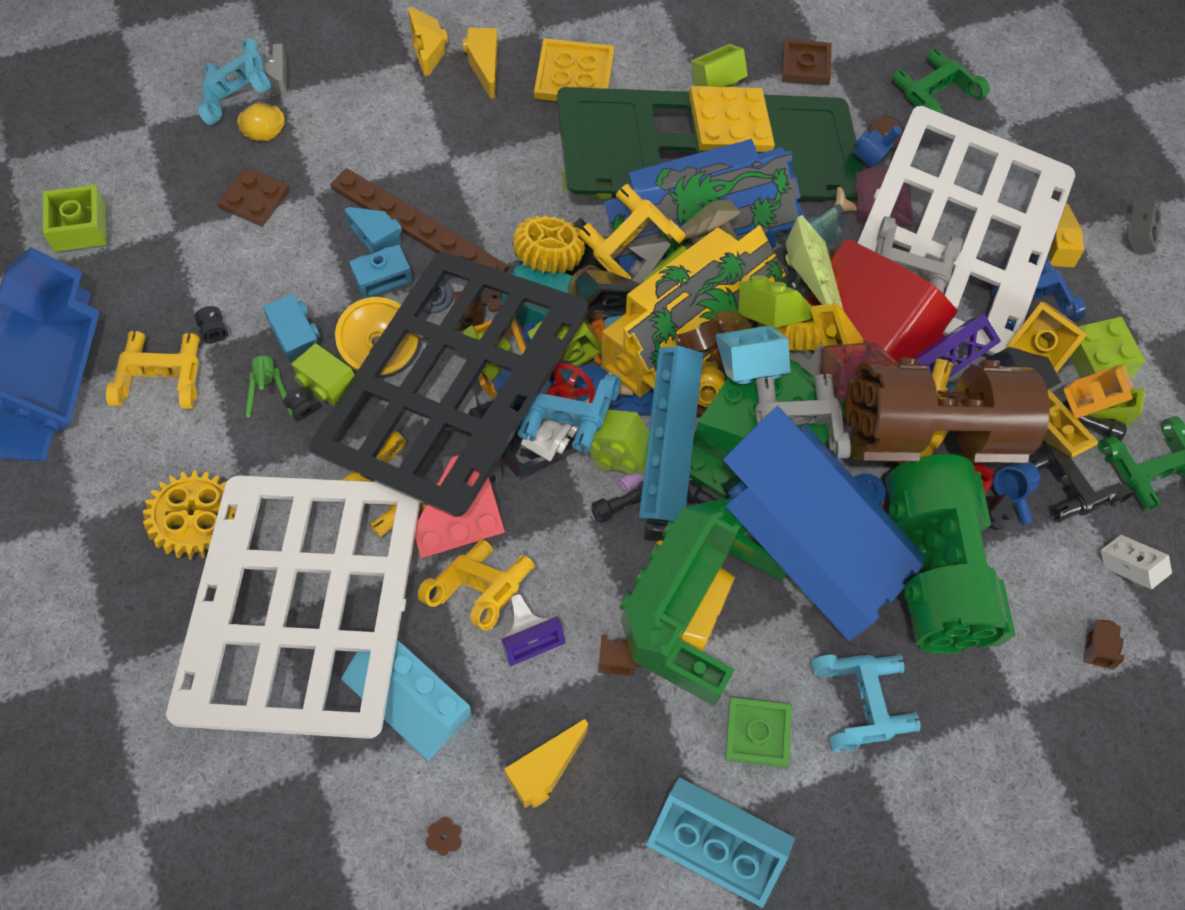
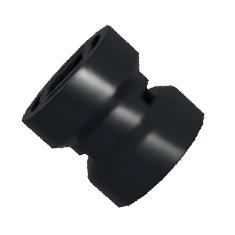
[194,306,228,344]

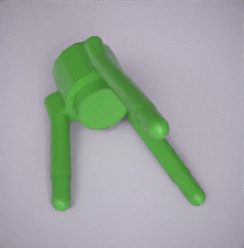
[245,356,293,418]

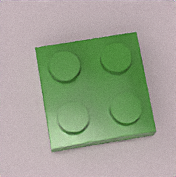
[725,697,792,768]

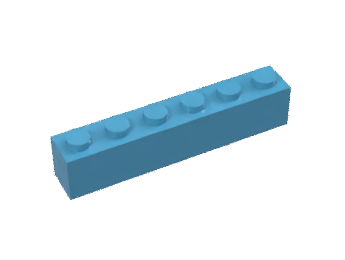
[639,346,704,523]

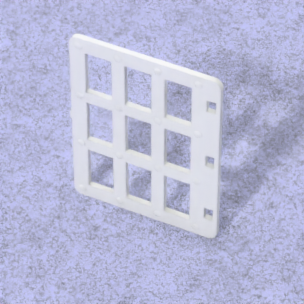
[858,106,1075,355]
[166,476,420,738]

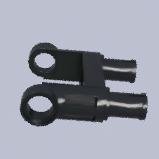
[1029,424,1134,523]

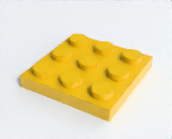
[534,38,615,101]
[689,86,775,152]

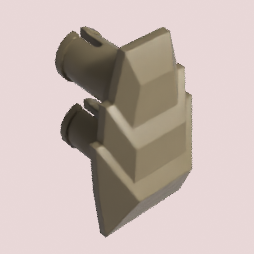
[680,199,740,245]

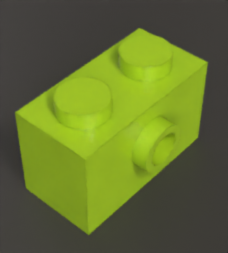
[691,44,748,87]
[291,343,354,406]

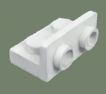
[521,419,579,461]

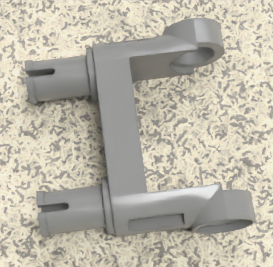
[876,216,963,293]
[755,374,850,459]

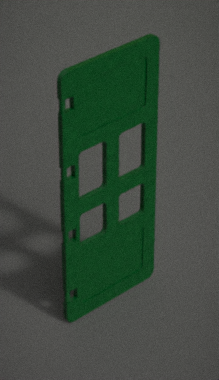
[557,87,868,201]

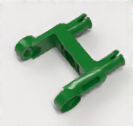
[891,48,990,115]
[1098,416,1185,511]

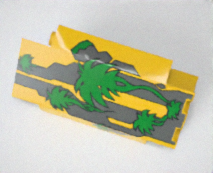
[601,225,786,398]

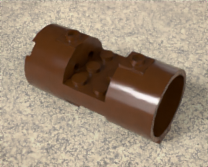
[845,357,1050,463]

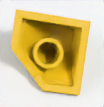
[408,7,448,76]

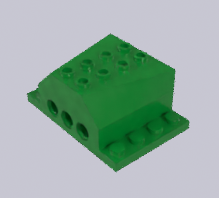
[689,359,847,500]

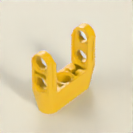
[621,541,735,652]

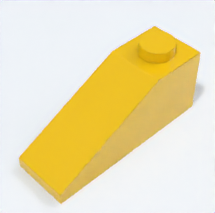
[463,28,498,99]
[1048,204,1084,267]
[810,303,870,381]
[1043,389,1098,457]
[504,719,588,808]

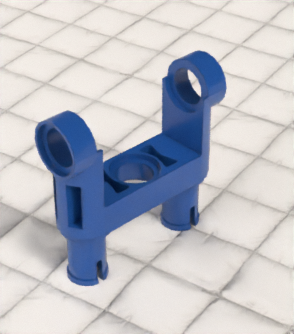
[990,255,1086,332]

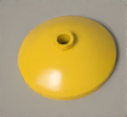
[335,297,418,376]

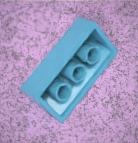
[341,640,472,761]
[646,777,795,908]

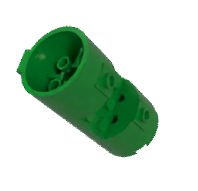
[886,454,1016,654]

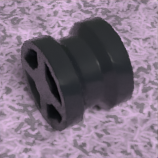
[779,271,811,298]
[283,386,319,421]

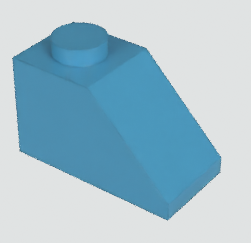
[344,207,402,253]

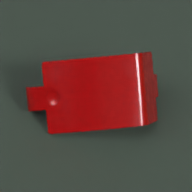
[805,239,958,362]

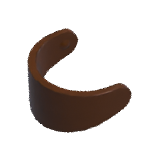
[674,316,725,352]

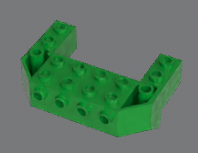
[620,499,786,707]

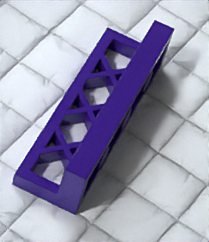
[914,314,1001,378]

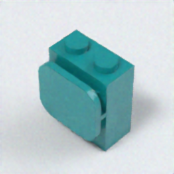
[499,263,577,326]

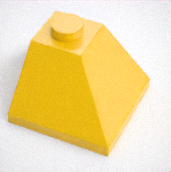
[1007,302,1088,372]

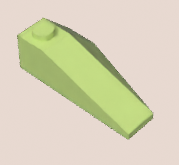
[785,215,844,311]

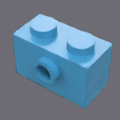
[349,245,413,299]
[263,293,320,361]

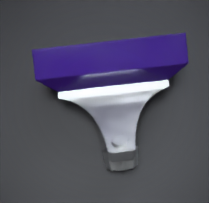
[501,594,565,667]

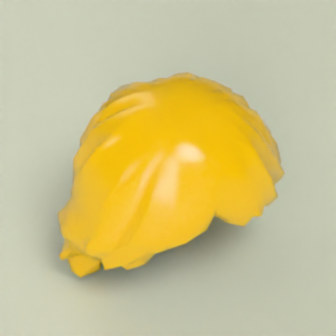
[237,102,285,142]

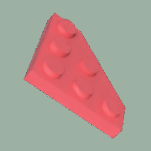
[414,456,505,558]

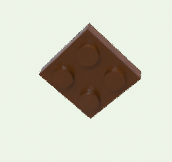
[782,39,832,85]
[217,167,290,227]

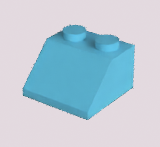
[716,325,790,384]

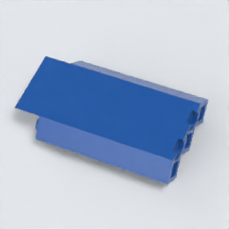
[723,405,924,641]

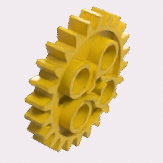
[143,470,237,560]

